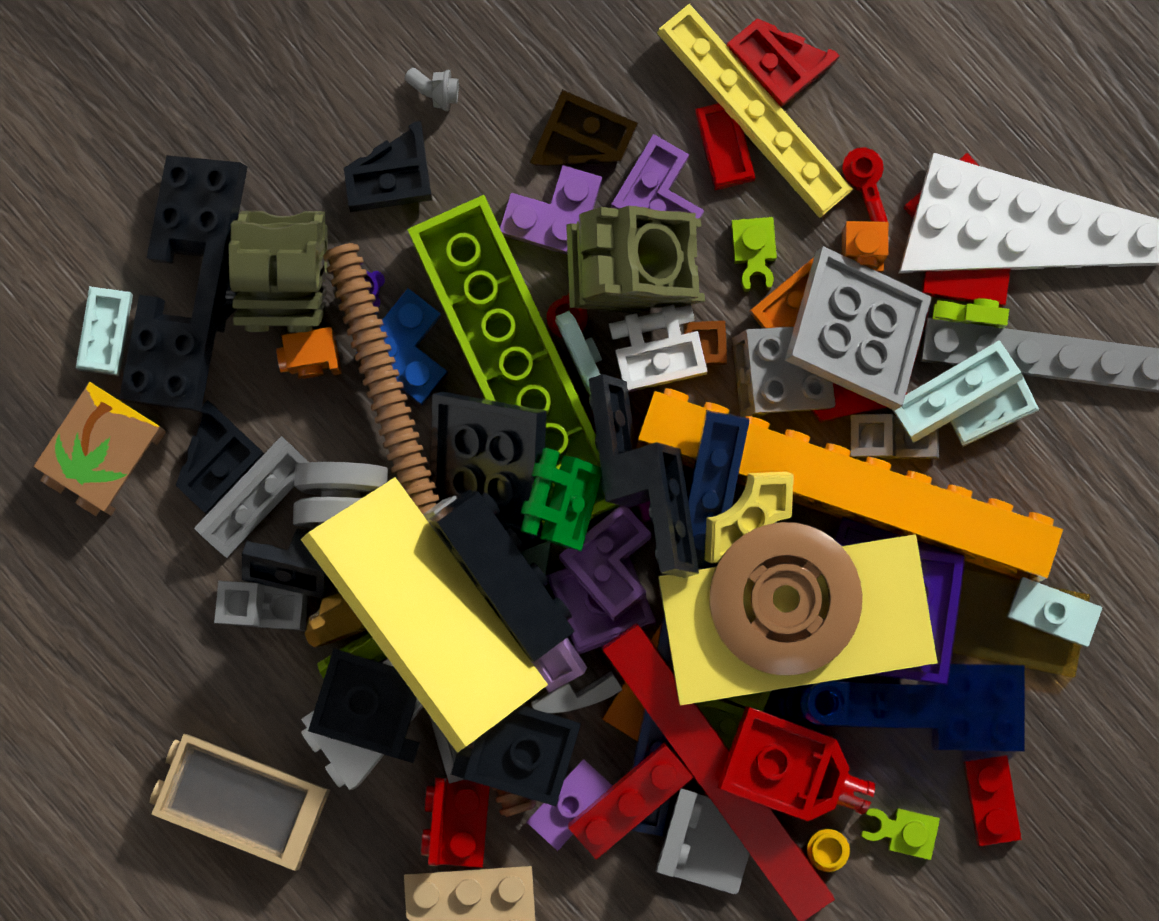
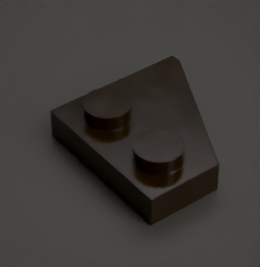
[530,89,638,166]

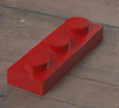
[568,742,694,860]

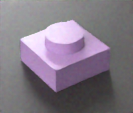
[531,637,587,693]

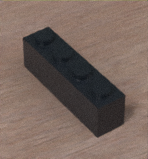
[428,489,575,662]

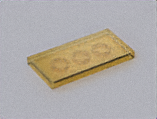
[952,569,1090,678]

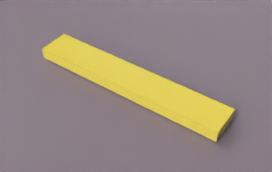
[657,4,853,218]

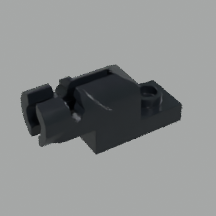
[242,528,330,599]

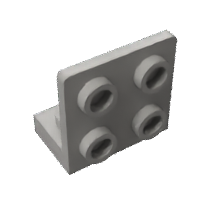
[732,327,835,418]
[655,789,749,894]

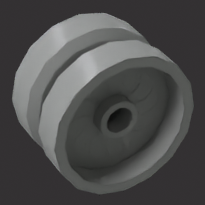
[293,462,388,529]

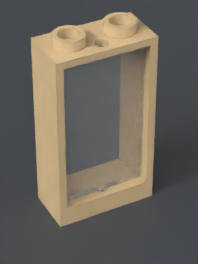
[149,734,330,871]

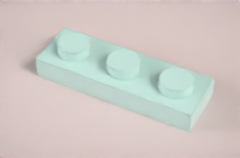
[893,340,1023,443]

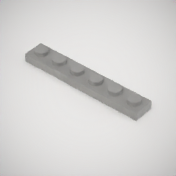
[920,318,1159,393]

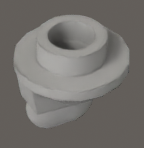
[405,68,459,111]

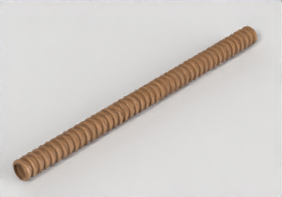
[323,243,537,817]

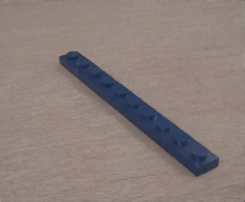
[631,410,750,836]

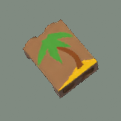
[34,382,166,516]

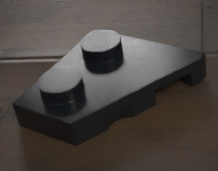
[344,121,432,212]
[176,400,265,515]

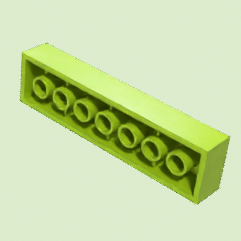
[407,195,620,527]

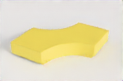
[705,472,794,563]

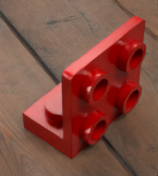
[421,778,490,868]

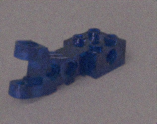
[779,664,1025,752]

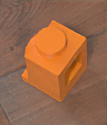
[842,221,888,273]
[276,327,342,379]

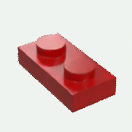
[963,755,1022,846]

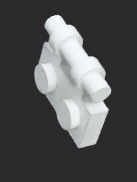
[609,305,708,392]

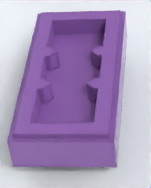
[526,759,613,851]

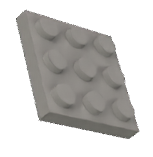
[785,246,931,411]

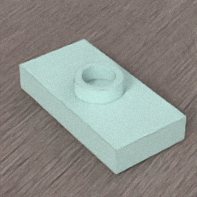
[76,286,133,376]
[555,311,602,395]
[950,375,1039,447]
[1006,577,1103,648]

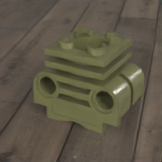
[566,206,705,314]
[229,211,328,332]

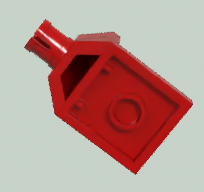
[717,706,875,821]

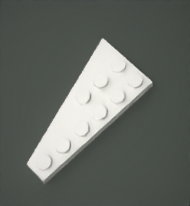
[898,153,1159,274]

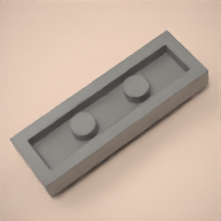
[194,436,309,558]

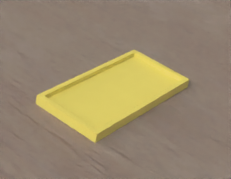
[301,477,548,753]
[658,534,937,706]

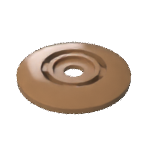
[709,522,863,675]

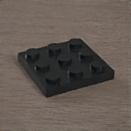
[429,392,547,540]

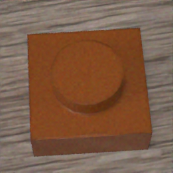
[683,321,727,365]

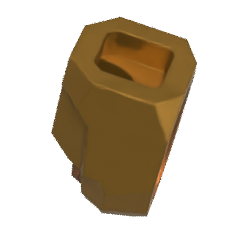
[304,593,367,648]

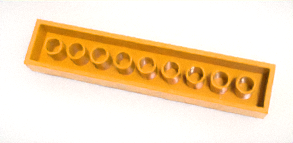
[637,388,1063,582]

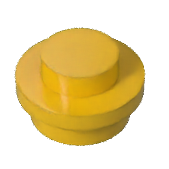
[807,829,850,872]

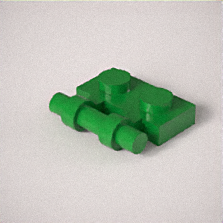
[520,448,602,551]

